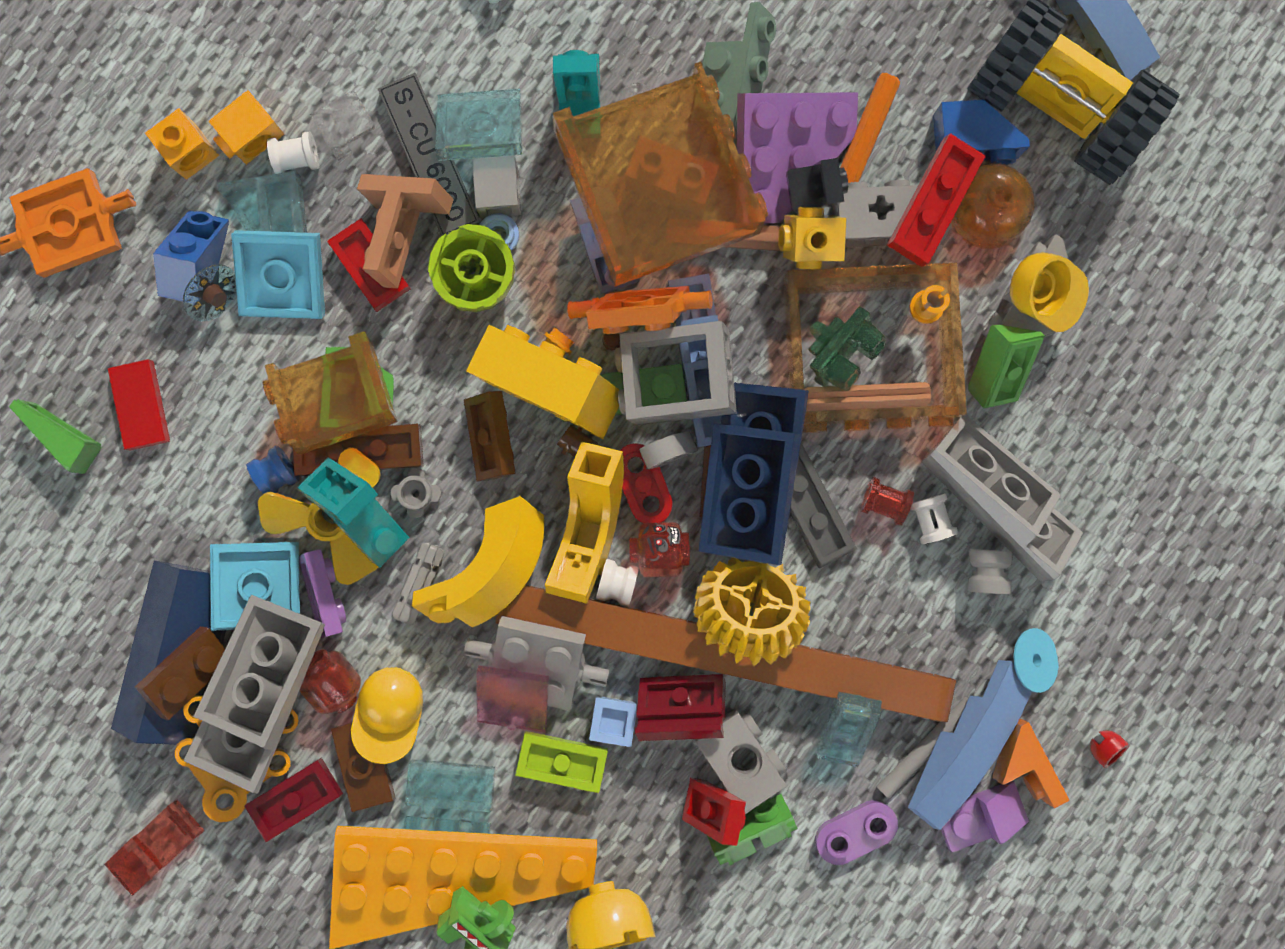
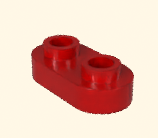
[620,443,672,525]

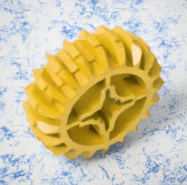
[693,557,810,666]

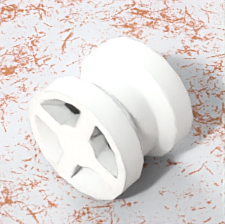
[596,559,639,608]

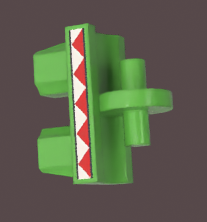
[437,886,516,949]

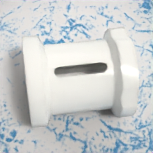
[267,131,319,176]
[909,493,959,544]

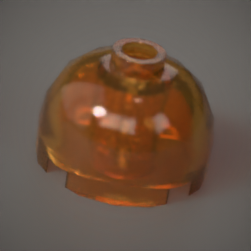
[951,163,1035,249]

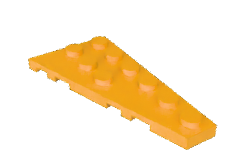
[329,826,597,949]

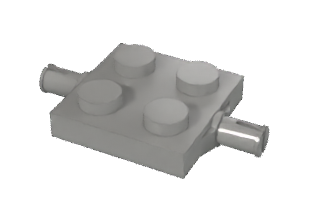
[463,616,610,711]

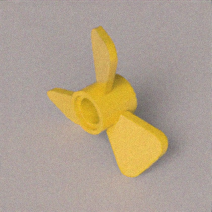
[258,448,380,585]

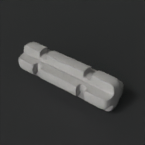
[392,542,444,625]

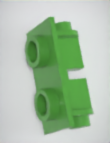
[707,794,798,866]

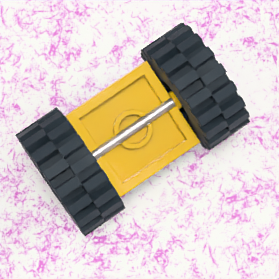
[967,0,1180,185]

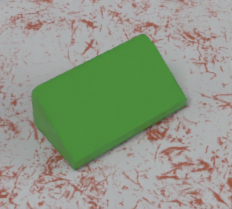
[968,325,1045,408]

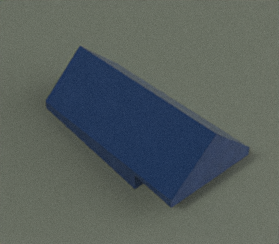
[699,382,809,565]
[111,560,226,745]

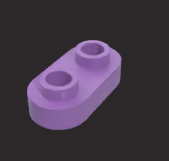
[815,800,898,865]

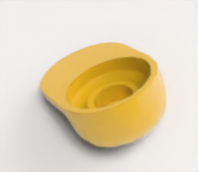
[1010,252,1089,332]
[351,667,423,764]

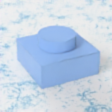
[589,696,637,747]

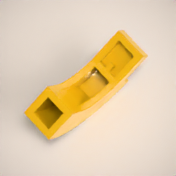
[545,442,624,604]
[412,496,544,627]

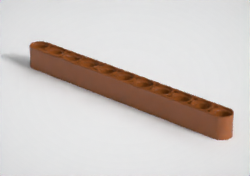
[495,585,957,722]

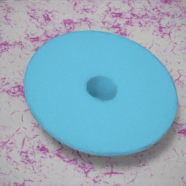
[1013,628,1059,693]

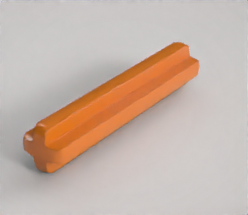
[840,73,900,183]

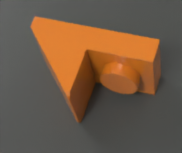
[992,719,1070,808]

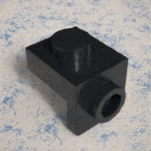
[786,158,848,212]

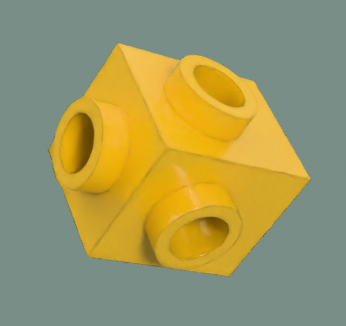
[778,207,846,269]

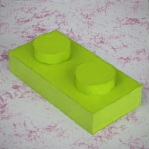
[515,731,608,793]

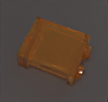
[262,331,398,455]

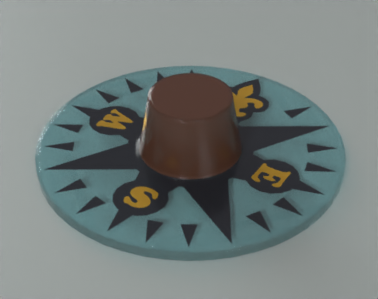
[183,264,237,321]

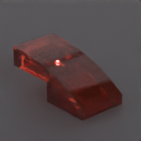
[104,800,205,896]

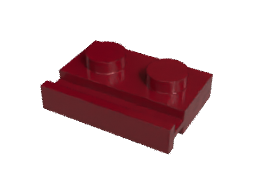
[635,674,726,741]

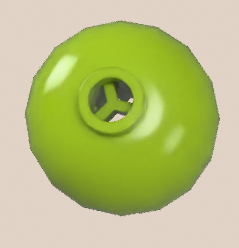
[428,224,515,312]

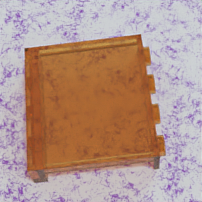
[553,61,768,286]

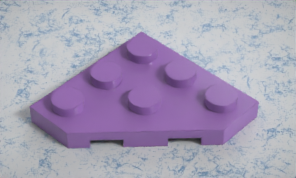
[736,92,858,224]

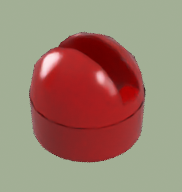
[1090,730,1130,768]

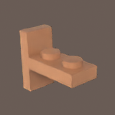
[357,174,453,289]

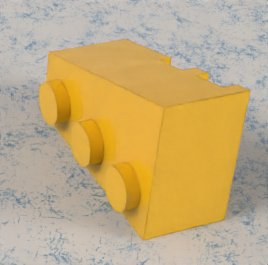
[466,325,619,439]

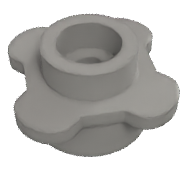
[391,468,441,518]

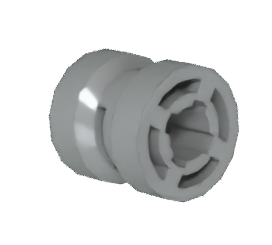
[967,549,1013,594]

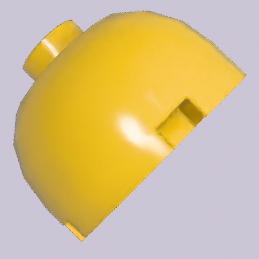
[566,881,656,949]

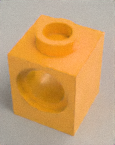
[209,90,285,165]
[145,108,219,180]

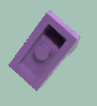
[941,781,1029,852]

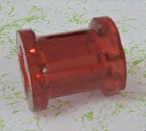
[860,477,914,526]

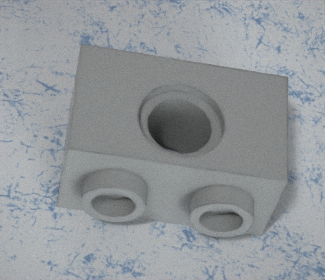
[695,708,787,814]

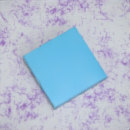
[231,230,325,319]
[210,542,300,631]

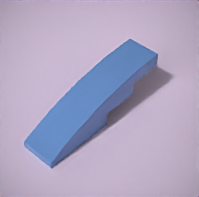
[1056,0,1160,81]
[667,274,721,447]
[908,660,1032,830]

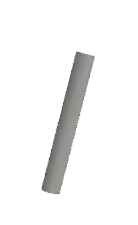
[877,697,968,799]

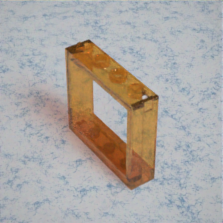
[783,262,967,433]

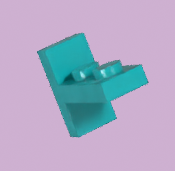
[553,50,601,140]
[297,457,410,568]

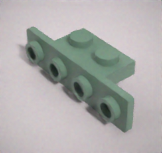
[691,2,776,175]

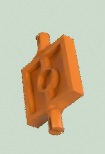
[0,168,136,278]
[567,286,713,334]

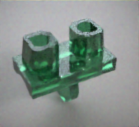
[808,306,886,391]

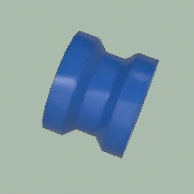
[246,446,300,494]

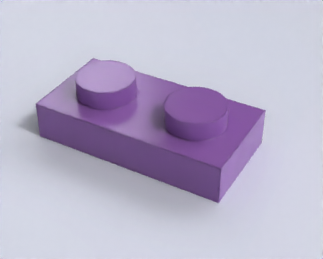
[299,549,346,638]

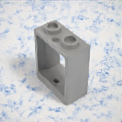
[615,321,737,425]

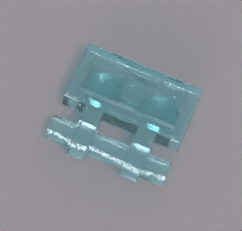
[403,759,496,834]

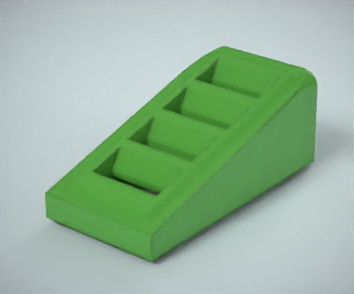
[9,399,102,474]

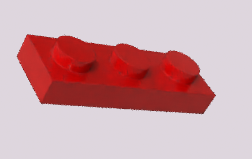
[887,133,985,267]

